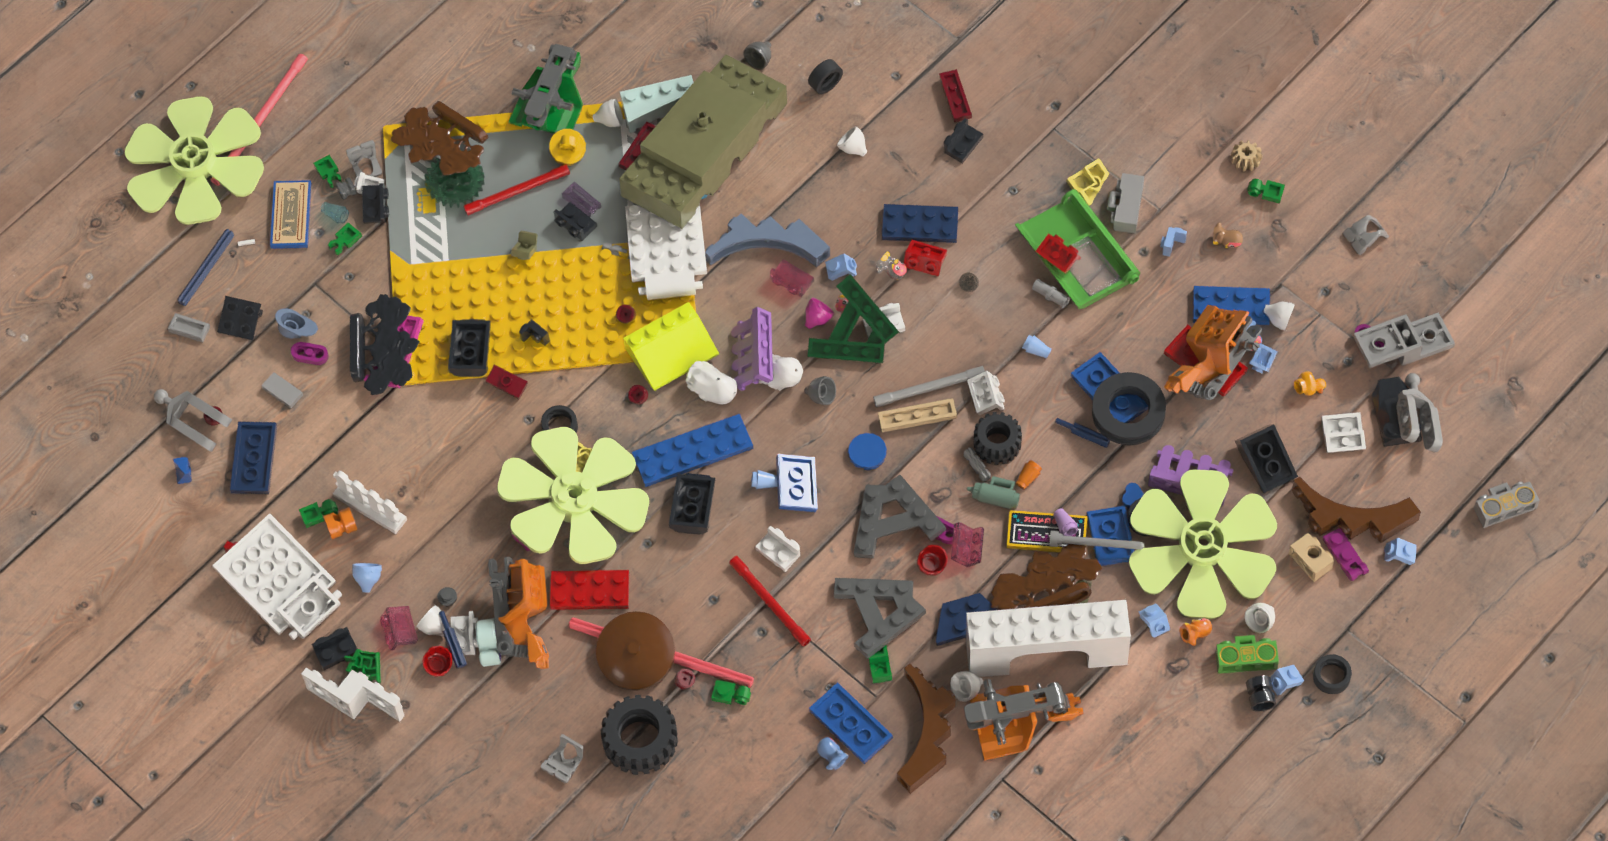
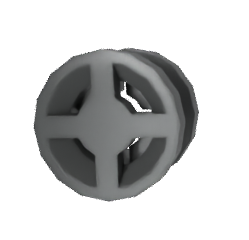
[336,177,357,200]

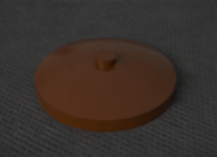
[596,611,675,691]

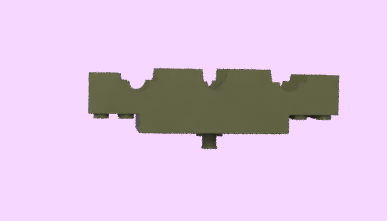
[619,54,787,229]

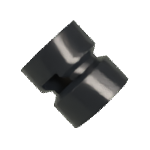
[1246,675,1276,712]

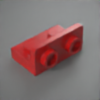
[1035,233,1081,274]
[904,240,947,276]

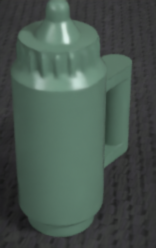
[967,476,1020,509]

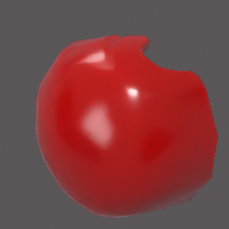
[917,545,948,576]
[422,646,452,677]

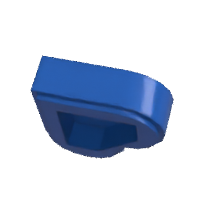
[1122,483,1144,508]

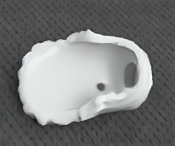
[759,354,803,391]
[686,361,737,405]

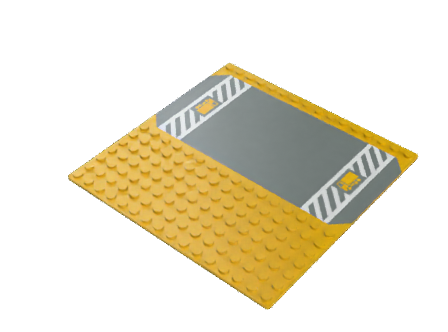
[383,102,696,386]

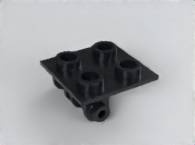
[217,296,263,340]

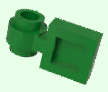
[1247,178,1285,204]
[299,499,339,528]
[711,680,751,705]

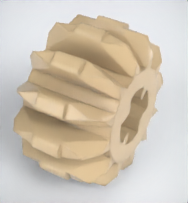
[1230,140,1262,172]

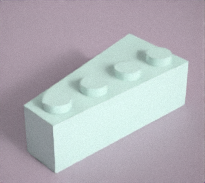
[620,75,694,133]

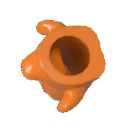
[1179,618,1212,646]

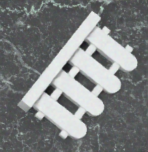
[333,470,407,534]

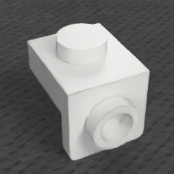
[354,172,384,194]

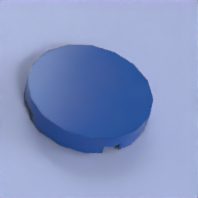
[848,433,887,470]

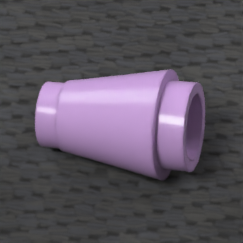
[1053,508,1078,536]

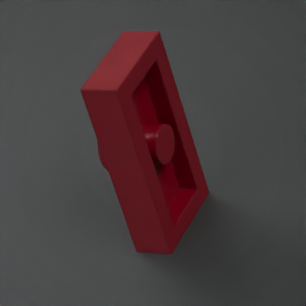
[485,364,528,399]

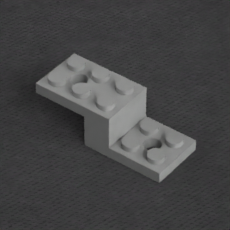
[1353,312,1455,368]

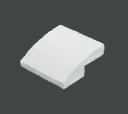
[1321,412,1366,453]

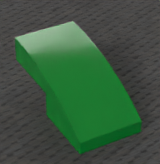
[869,645,893,684]

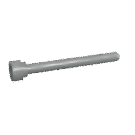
[1050,531,1144,550]

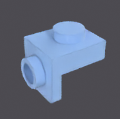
[1160,227,1187,257]
[825,254,857,281]
[1249,343,1278,373]
[1384,538,1417,565]
[1139,603,1170,638]
[1271,665,1304,695]

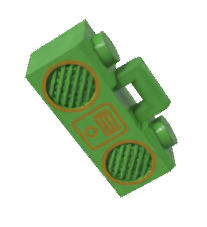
[1215,635,1279,673]

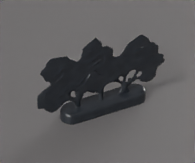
[350,294,420,395]

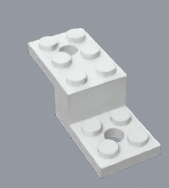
[301,668,404,722]

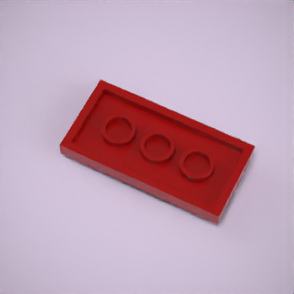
[1163,324,1248,397]
[550,570,630,610]

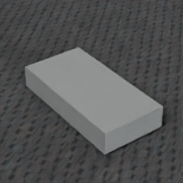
[168,313,210,342]
[261,372,303,409]

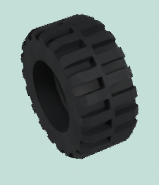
[601,695,678,775]

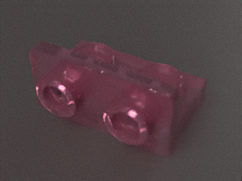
[770,259,814,297]
[951,522,984,567]
[380,606,418,650]

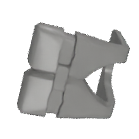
[346,140,382,177]
[1343,215,1389,255]
[541,734,583,783]

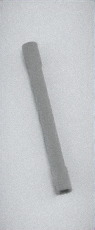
[873,366,985,408]

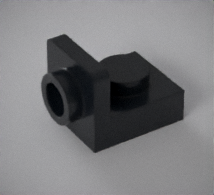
[519,319,550,346]

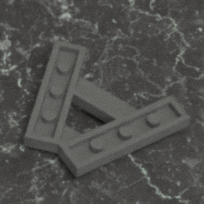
[854,475,947,559]
[834,578,926,659]

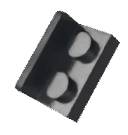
[943,118,983,164]
[362,183,389,224]
[553,202,597,241]
[312,627,358,670]

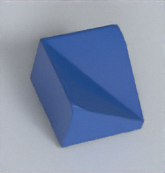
[173,457,192,484]

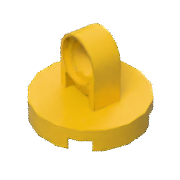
[549,129,586,166]

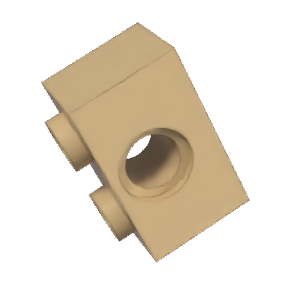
[1289,533,1334,582]

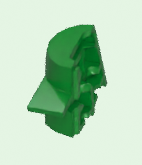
[344,649,381,684]

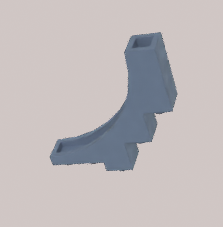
[705,214,830,267]

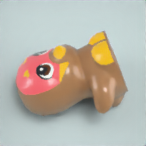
[1213,223,1243,248]

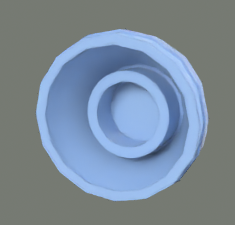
[352,563,382,593]

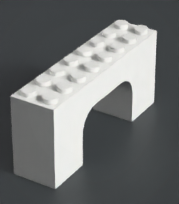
[966,600,1131,677]

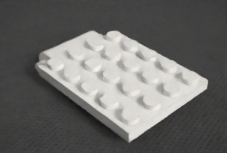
[625,203,707,300]
[212,514,342,640]

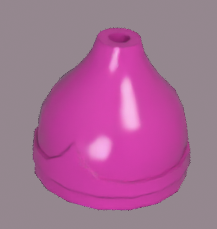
[805,298,834,329]

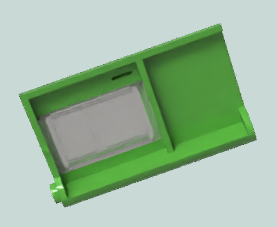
[1015,189,1140,309]

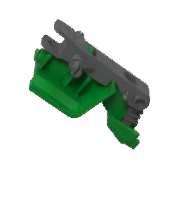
[509,44,583,134]

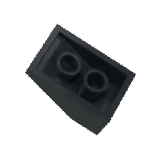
[1235,424,1298,493]

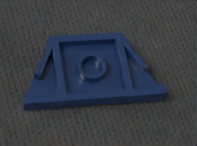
[936,593,998,646]

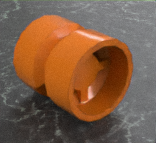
[323,507,358,539]

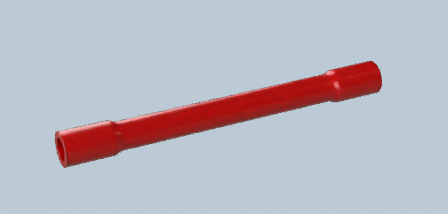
[463,164,570,216]
[729,556,811,647]

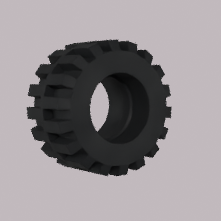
[973,412,1022,465]

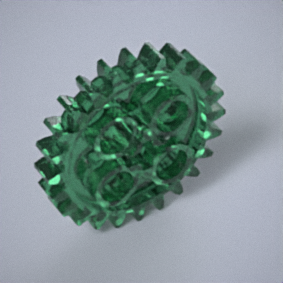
[424,157,485,208]

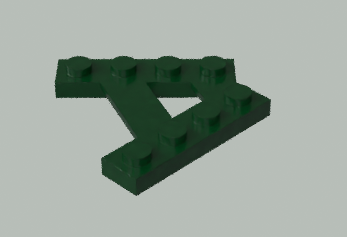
[807,274,899,363]

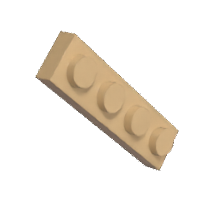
[878,398,957,432]

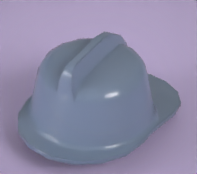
[275,308,318,339]

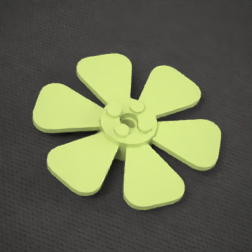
[125,97,264,225]
[497,427,649,564]
[1129,470,1277,619]

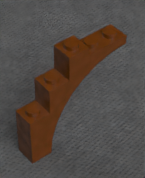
[1292,477,1421,543]
[897,663,956,794]

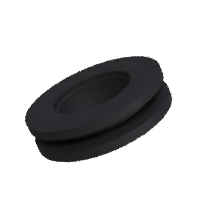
[1092,372,1166,445]

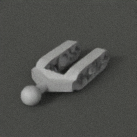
[1397,373,1443,453]
[154,389,232,452]

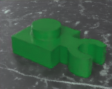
[313,155,342,188]
[328,223,362,255]

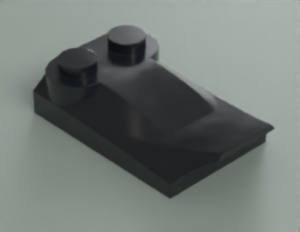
[448,319,491,377]
[1371,377,1422,447]
[669,473,716,535]

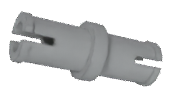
[1032,279,1070,308]

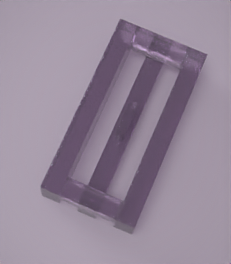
[561,182,601,217]

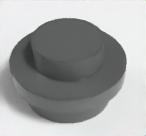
[437,587,457,606]

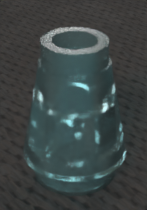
[321,202,349,223]

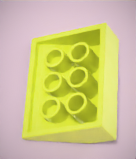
[623,302,719,391]

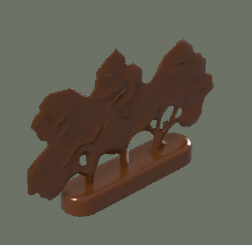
[391,101,489,175]
[990,544,1103,610]

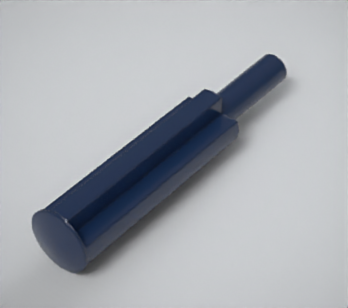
[1055,418,1110,448]
[439,611,467,669]

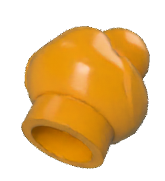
[1294,371,1326,396]

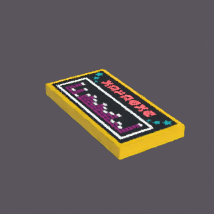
[1007,510,1087,552]

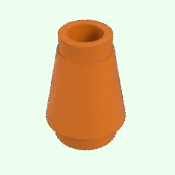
[1016,460,1042,490]

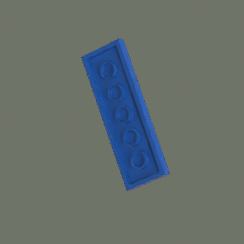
[632,414,754,487]

